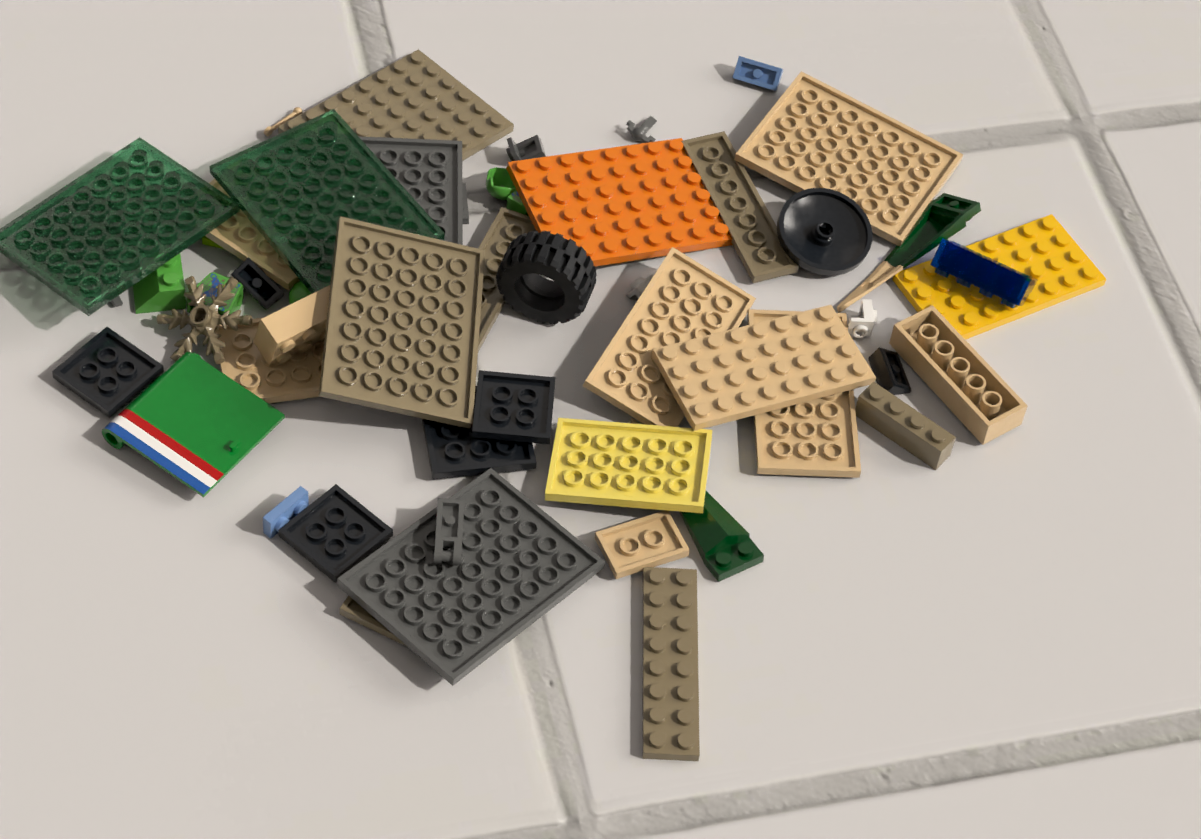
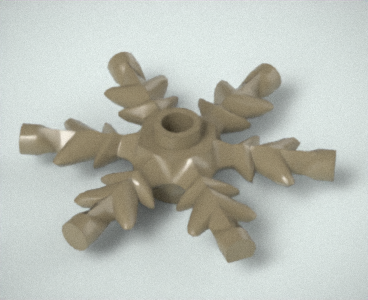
[157,276,253,364]

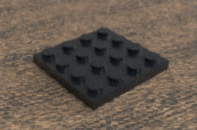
[422,386,537,479]

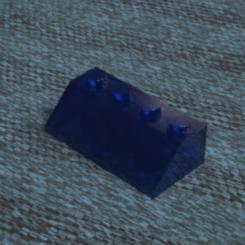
[930,238,1038,308]

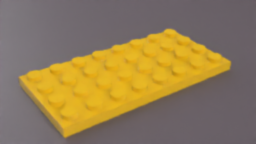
[892,214,1106,340]

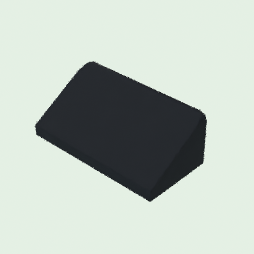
[230,257,284,310]
[868,347,912,395]

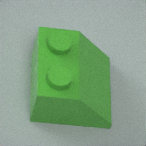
[131,251,187,314]

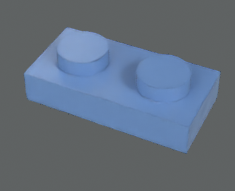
[732,56,784,91]
[263,486,309,538]

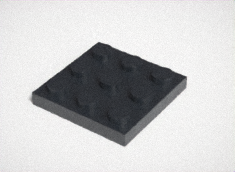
[52,327,164,418]
[472,370,556,445]
[278,484,393,583]

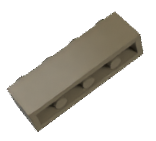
[855,382,956,470]

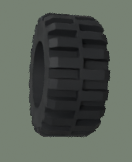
[496,231,597,324]

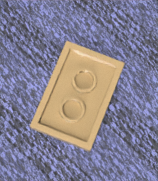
[595,510,690,579]

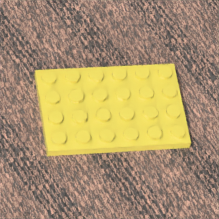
[545,418,712,513]

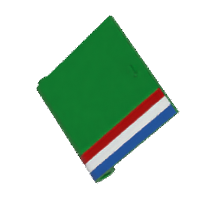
[102,351,285,498]

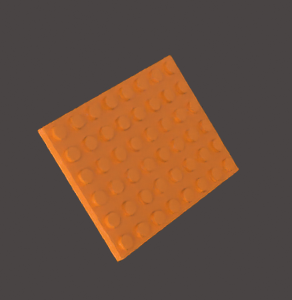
[506,138,732,267]

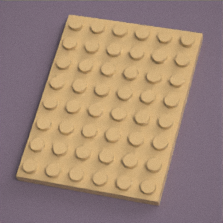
[734,71,964,246]

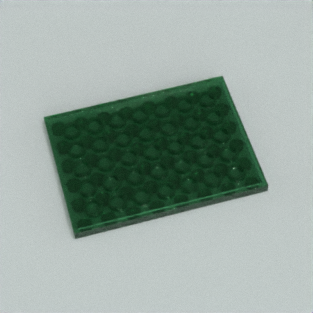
[209,109,445,294]
[0,137,240,316]

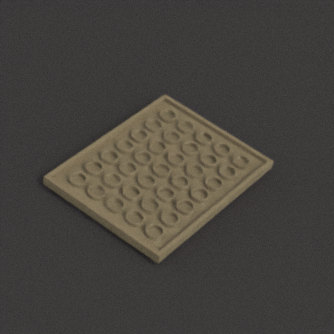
[278,49,514,165]
[319,216,485,429]

